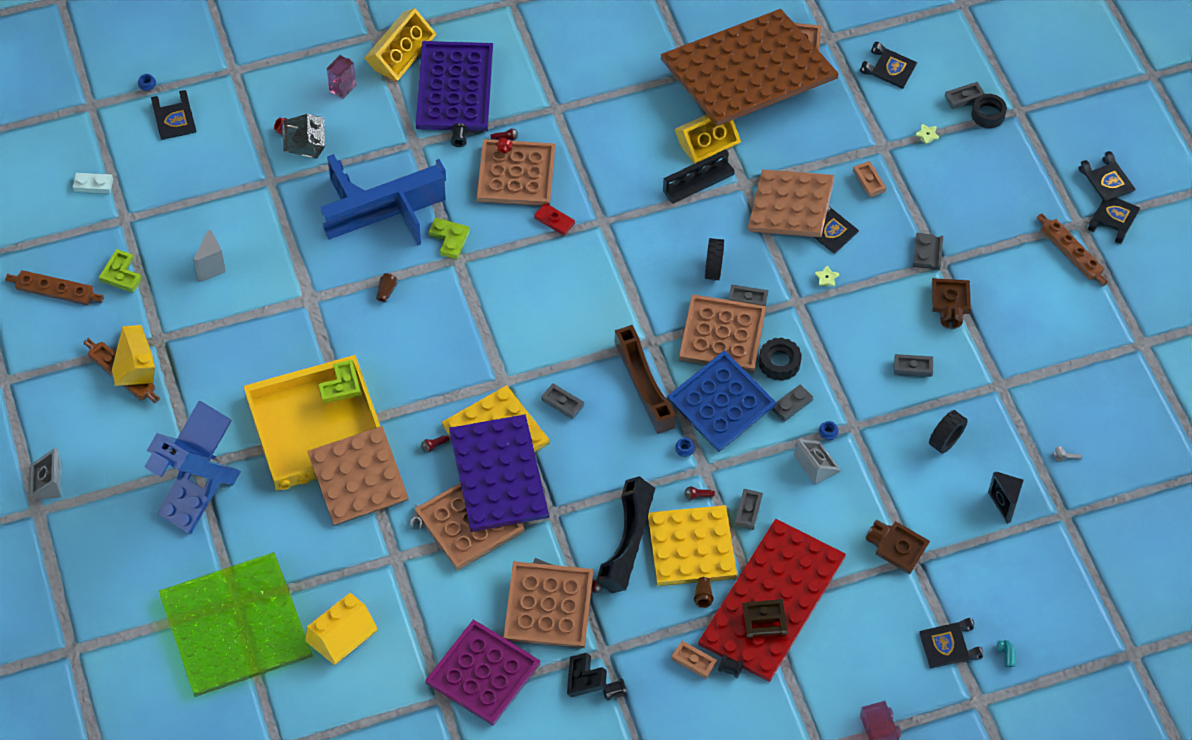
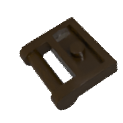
[742,599,788,639]

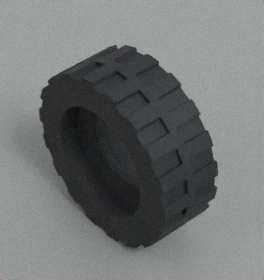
[705,238,724,281]
[759,337,802,381]
[928,410,968,454]

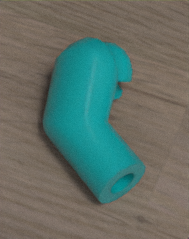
[997,640,1016,667]

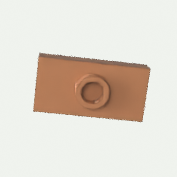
[853,161,886,198]
[671,641,717,679]

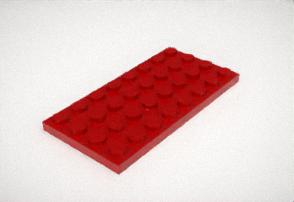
[698,518,846,682]

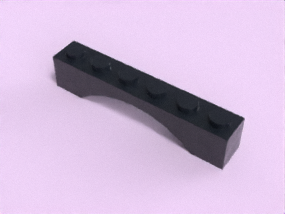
[596,476,656,593]

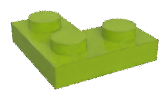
[429,217,470,260]
[99,249,142,293]
[318,360,361,404]

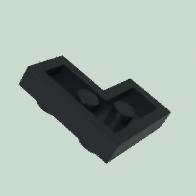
[567,653,607,697]

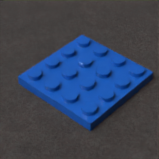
[667,350,777,452]

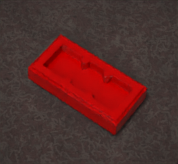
[534,204,575,236]

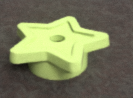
[916,124,939,144]
[815,266,839,287]

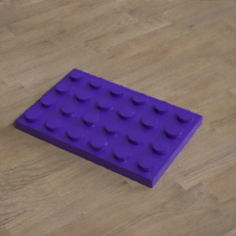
[416,41,493,131]
[449,414,549,532]

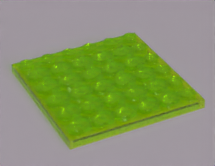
[158,552,313,697]

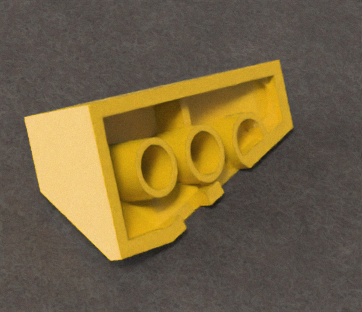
[112,325,155,386]

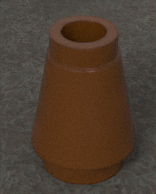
[376,273,398,303]
[693,577,714,608]

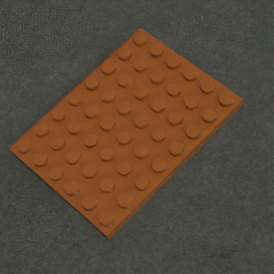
[660,9,839,126]

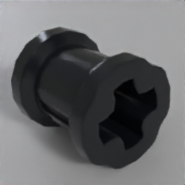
[450,123,468,147]
[718,654,744,679]
[603,678,627,701]

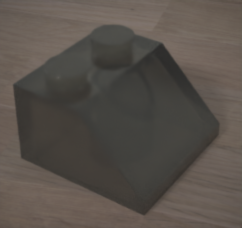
[282,114,325,159]

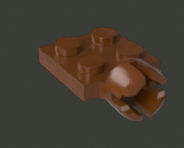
[931,278,971,329]
[866,520,930,574]

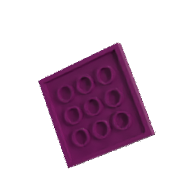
[425,619,540,726]

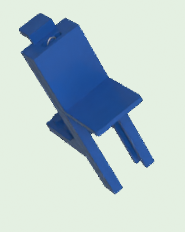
[320,154,446,245]
[145,401,241,534]

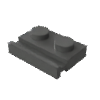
[913,233,943,270]

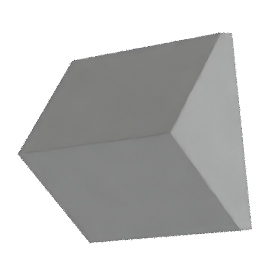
[194,230,226,282]
[794,439,840,485]
[30,448,62,499]

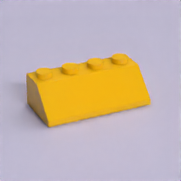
[364,8,437,81]

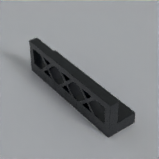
[663,149,735,204]

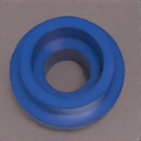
[138,74,156,91]
[819,421,838,440]
[675,438,695,457]

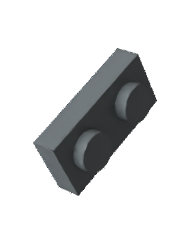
[945,82,985,109]
[728,284,768,306]
[894,354,933,377]
[541,383,584,419]
[772,384,813,422]
[735,489,763,530]

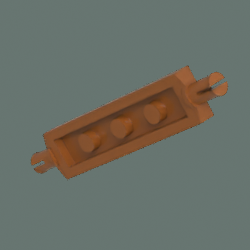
[1037,213,1108,286]
[5,270,104,305]
[83,338,160,404]

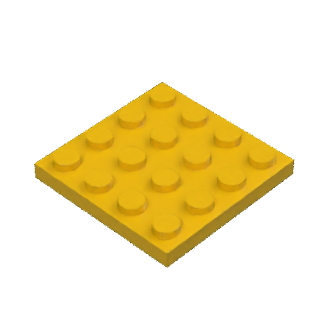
[442,385,550,452]
[648,505,737,586]

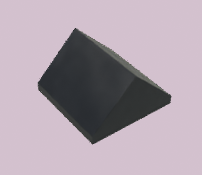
[988,471,1024,524]

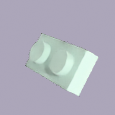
[73,173,113,194]

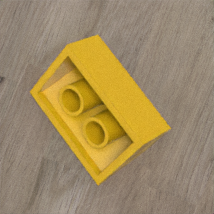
[674,114,741,163]
[305,593,378,665]

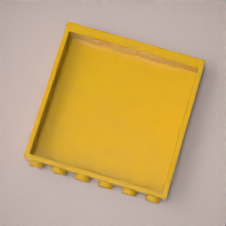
[244,355,380,491]

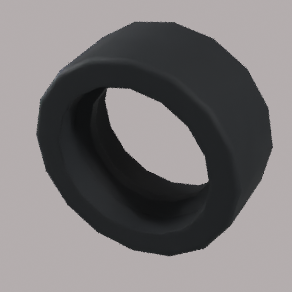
[971,94,1007,128]

